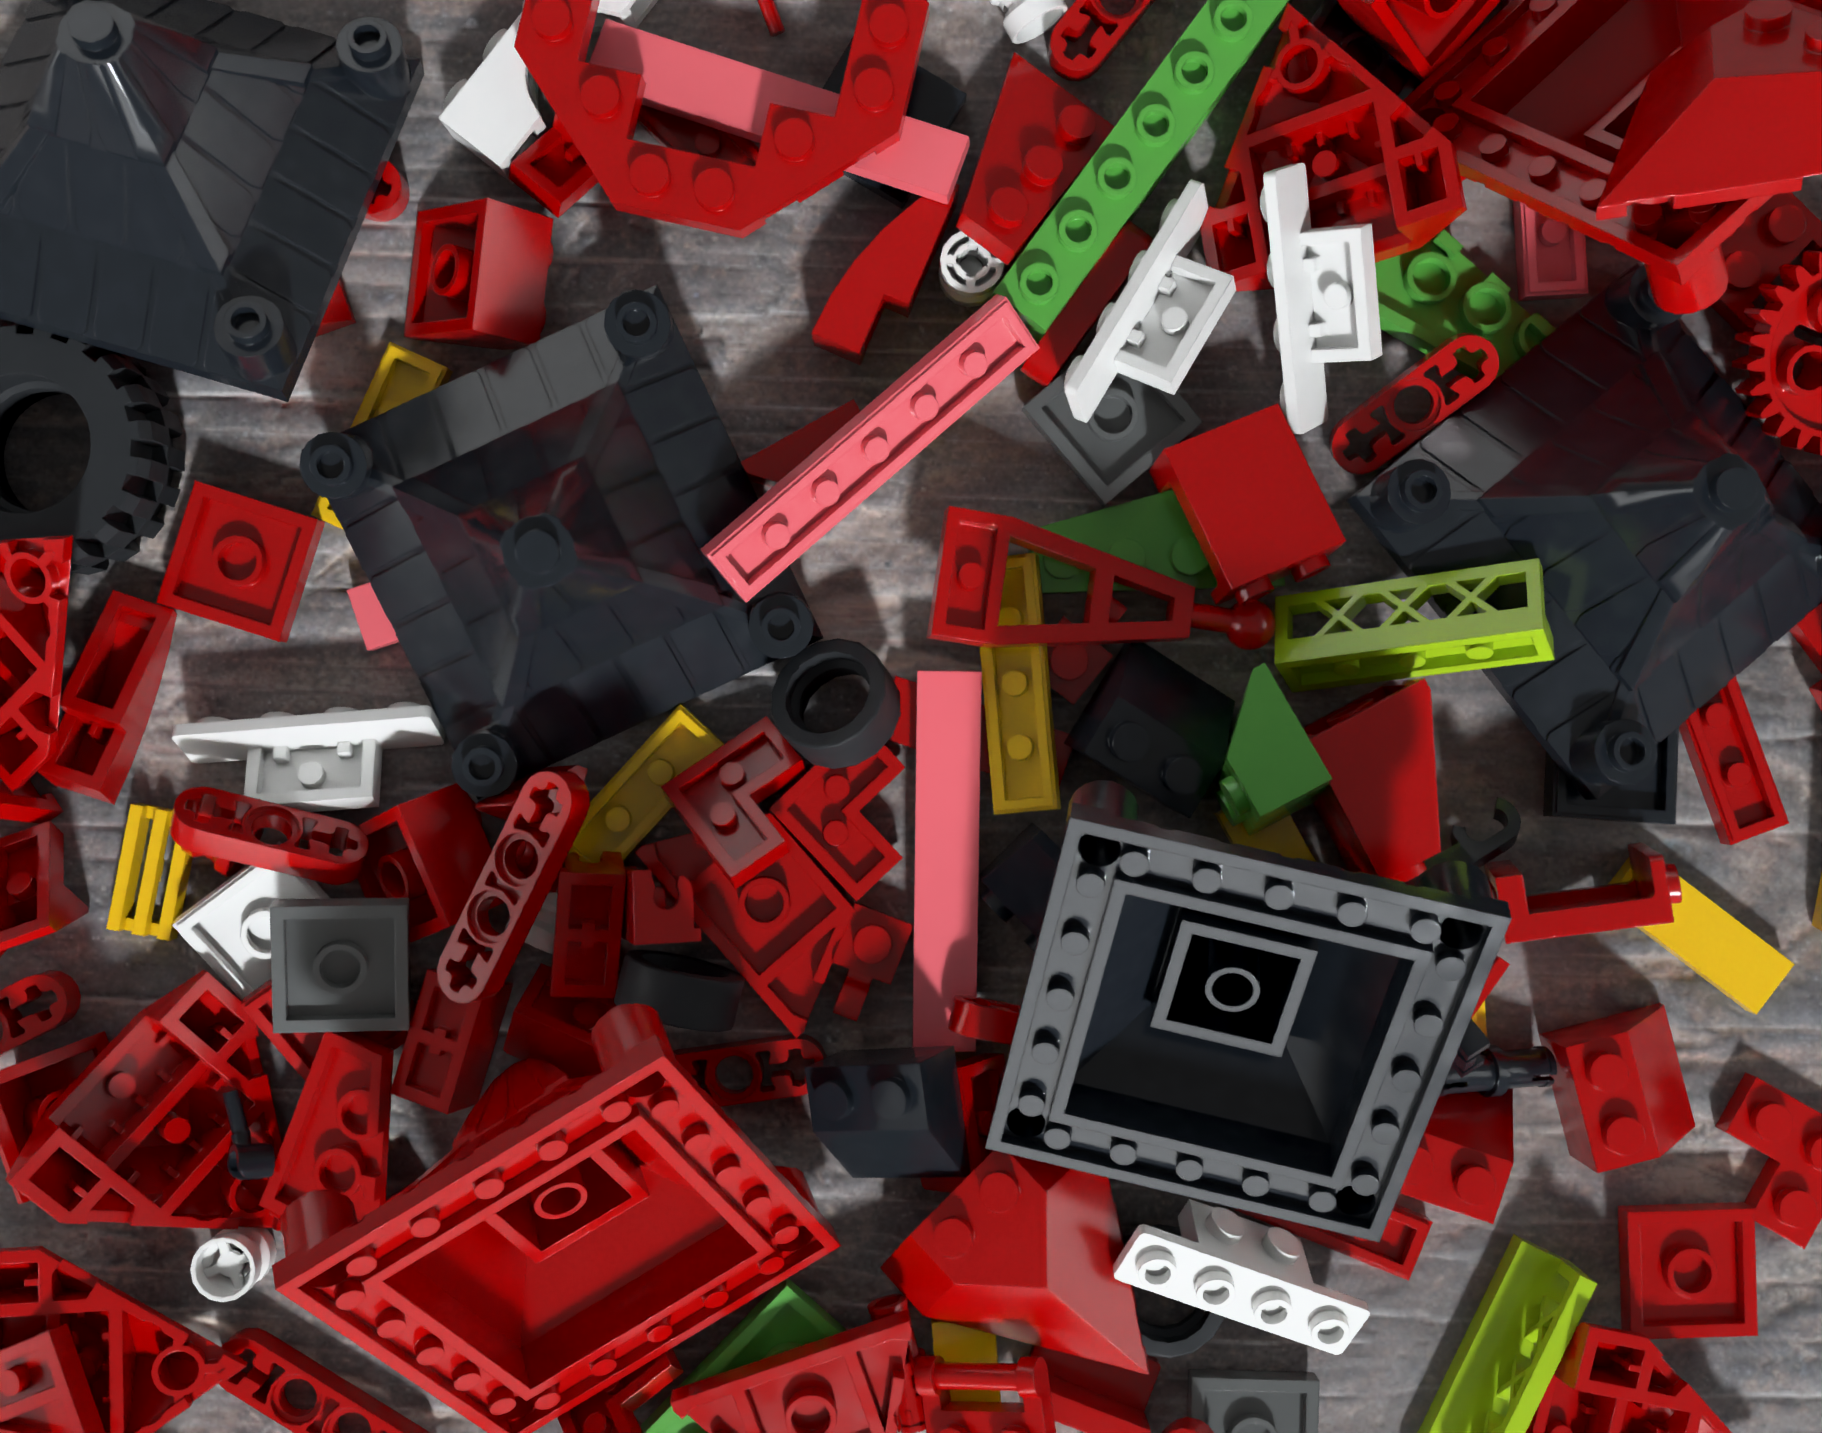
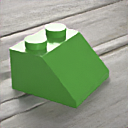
[1215,663,1332,836]

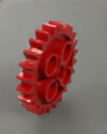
[1732,250,1822,455]

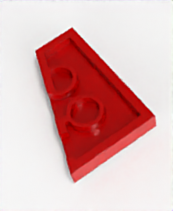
[956,52,1115,265]

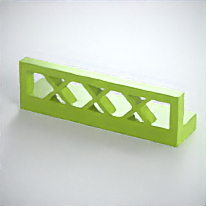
[1274,558,1555,692]
[1417,1234,1598,1433]

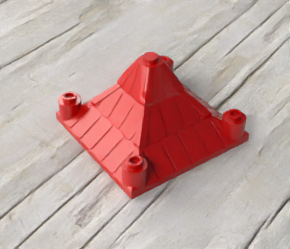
[1403,0,1822,314]
[272,1003,841,1433]

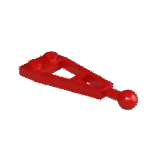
[927,506,1276,650]

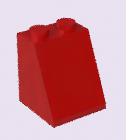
[1303,678,1441,882]

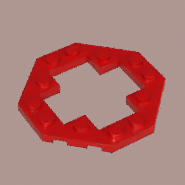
[514,0,930,239]

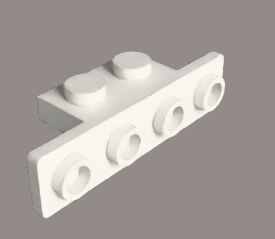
[1260,163,1383,434]
[1064,179,1236,423]
[172,702,445,812]
[1113,1199,1370,1355]

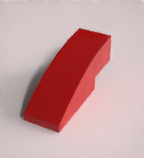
[811,184,960,365]
[38,590,177,805]

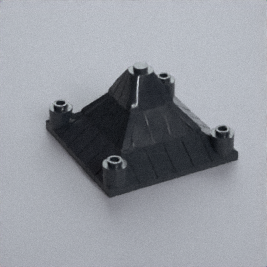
[0,0,424,402]
[1346,263,1822,800]
[299,284,823,800]
[985,780,1512,1242]

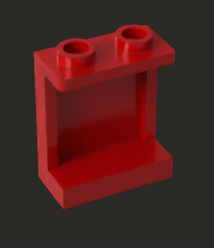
[1149,403,1346,606]
[1484,842,1682,944]

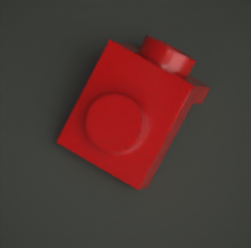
[508,113,598,218]

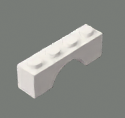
[439,0,658,184]

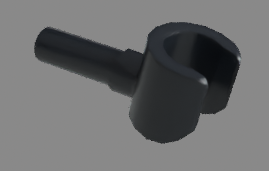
[223,1089,275,1180]

